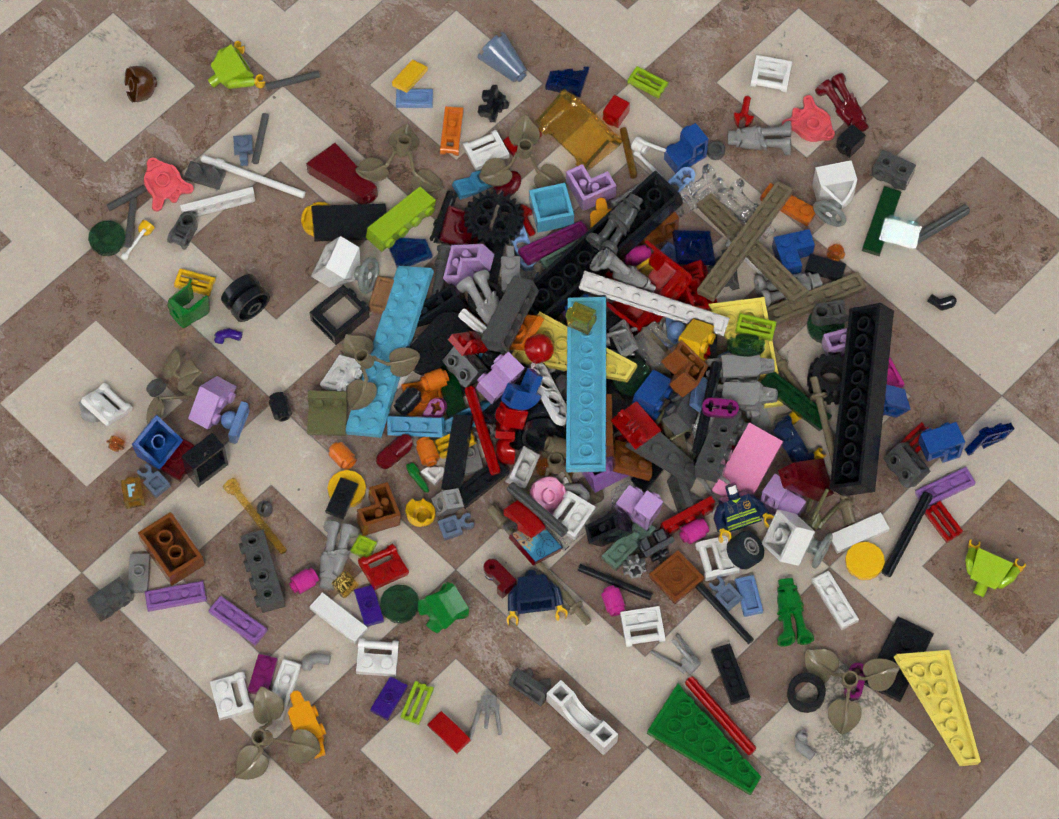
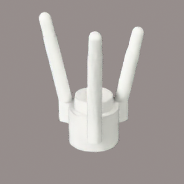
[631,136,666,176]

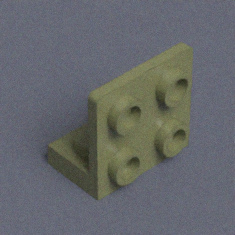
[307,390,348,436]

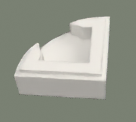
[421,466,444,486]

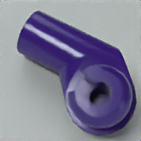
[214,328,243,344]

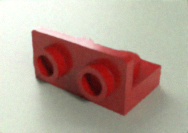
[448,331,488,356]

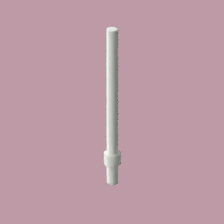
[201,155,306,199]

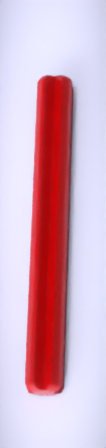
[465,386,500,475]
[685,676,756,755]

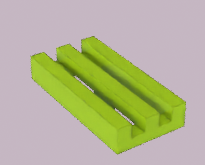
[627,66,668,99]
[735,313,776,341]
[400,681,434,725]

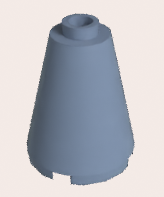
[477,32,527,82]

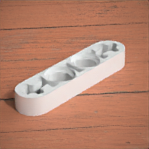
[529,362,567,426]

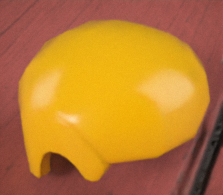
[405,498,436,527]

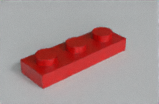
[660,496,715,534]

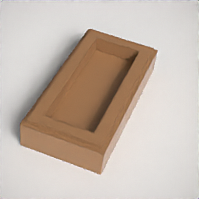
[368,276,394,314]

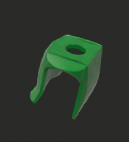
[167,278,209,328]
[418,582,469,633]

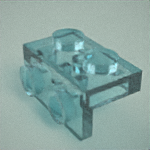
[879,215,921,249]

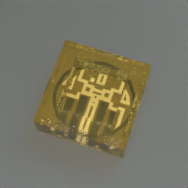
[331,570,359,599]

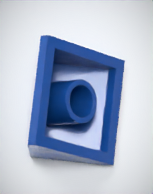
[132,415,183,469]

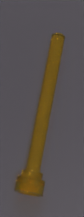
[223,478,287,554]

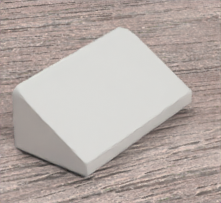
[505,446,540,488]

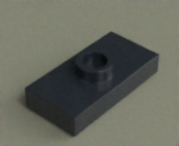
[325,477,359,520]

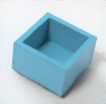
[529,183,574,233]

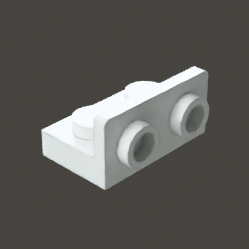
[320,355,363,391]

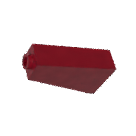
[306,143,378,204]
[778,458,834,501]

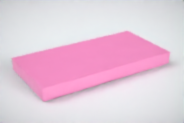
[712,423,784,497]

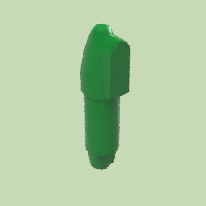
[406,462,429,493]

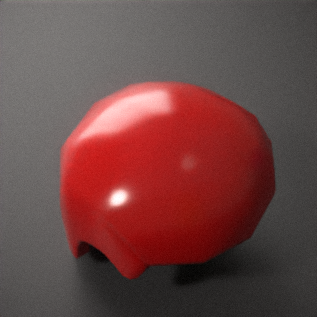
[524,334,554,364]
[495,439,515,465]

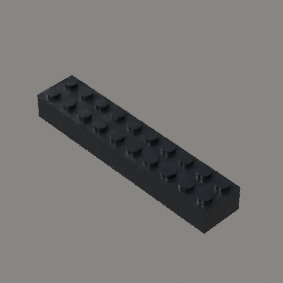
[529,170,683,320]
[830,303,894,496]

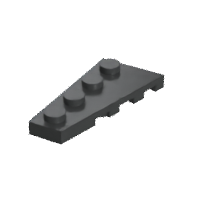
[625,432,697,486]

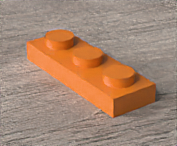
[760,183,816,227]

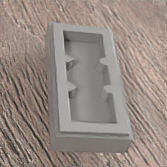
[609,319,639,358]
[464,438,483,476]
[128,554,150,593]

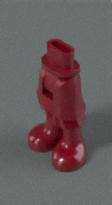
[815,73,869,132]

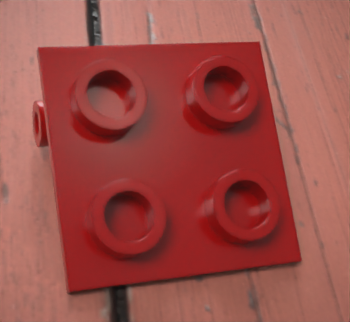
[610,401,662,450]

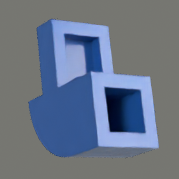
[501,368,543,410]

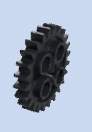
[463,190,524,248]

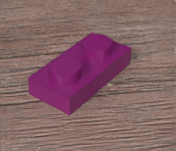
[248,654,278,695]

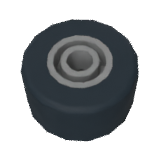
[727,531,764,570]

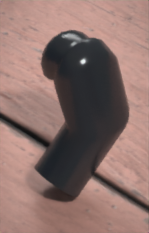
[927,294,957,311]

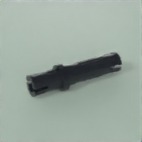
[429,191,458,244]

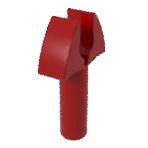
[734,96,754,128]
[521,204,536,236]

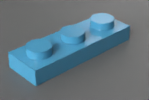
[387,415,444,437]

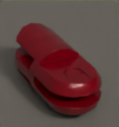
[376,434,413,469]

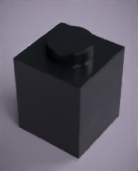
[836,124,866,158]

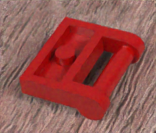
[358,543,409,590]

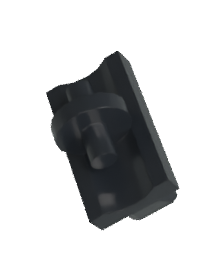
[478,85,510,122]
[637,528,675,563]

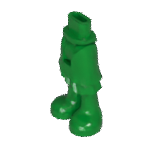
[777,578,814,647]

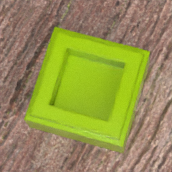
[350,534,377,557]

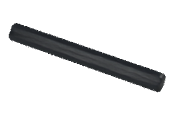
[692,361,722,454]
[882,491,933,577]

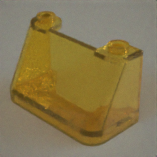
[535,89,623,171]

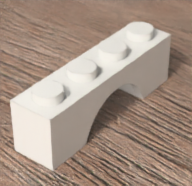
[546,680,618,755]

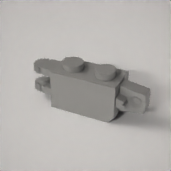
[501,246,520,295]
[705,352,775,384]
[715,380,778,411]

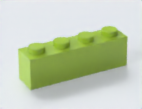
[366,187,436,252]

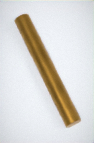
[620,127,637,179]

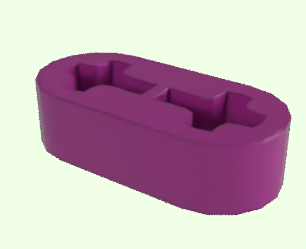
[422,397,447,417]
[701,398,739,419]
[844,662,866,701]

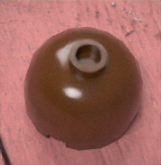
[124,66,157,103]

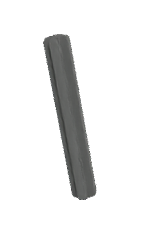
[906,204,970,247]
[507,482,568,537]

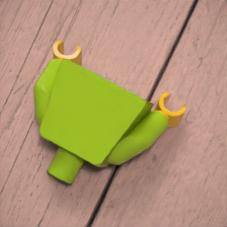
[208,41,266,89]
[965,539,1026,598]

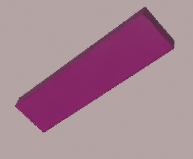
[518,221,588,266]

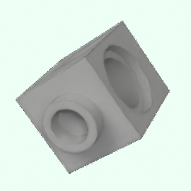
[431,488,464,517]

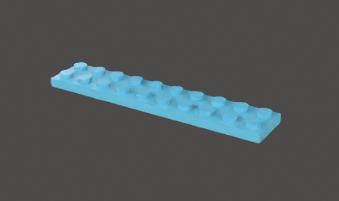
[346,266,434,438]
[566,297,606,472]

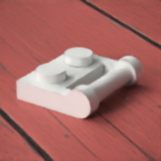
[751,55,792,92]
[462,130,509,171]
[81,383,133,426]
[552,491,596,540]
[695,536,740,581]
[620,606,665,647]
[356,638,399,677]
[210,672,254,721]

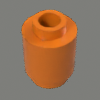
[420,368,450,392]
[416,437,440,467]
[328,442,357,470]

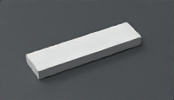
[180,187,255,217]

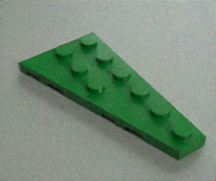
[647,683,761,796]

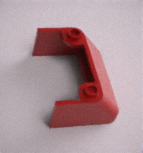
[601,240,692,332]

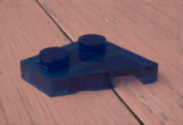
[545,67,589,97]
[389,237,433,268]
[964,423,1015,456]

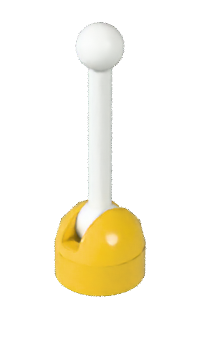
[121,220,155,260]

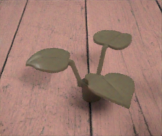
[479,114,566,188]
[356,124,442,193]
[344,334,420,410]
[146,349,202,424]
[512,436,604,505]
[805,649,900,734]
[235,687,320,780]

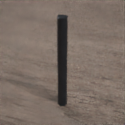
[578,564,653,600]
[695,583,754,645]

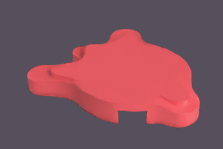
[782,95,835,142]
[144,157,194,212]

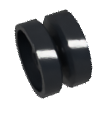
[221,274,270,322]
[522,405,564,452]

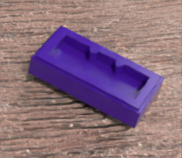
[354,585,384,627]
[370,676,408,721]

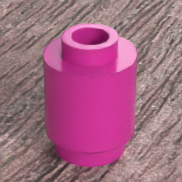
[624,245,652,266]
[679,518,709,545]
[289,567,319,594]
[601,586,626,617]

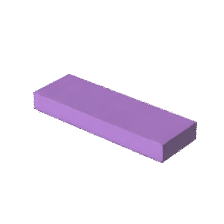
[915,467,976,507]
[144,581,206,612]
[208,596,268,646]

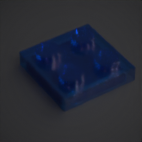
[672,230,715,266]

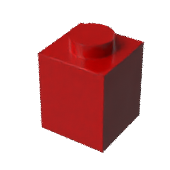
[603,95,630,128]
[495,401,528,430]

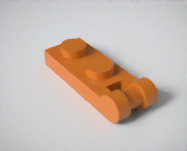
[440,106,463,156]

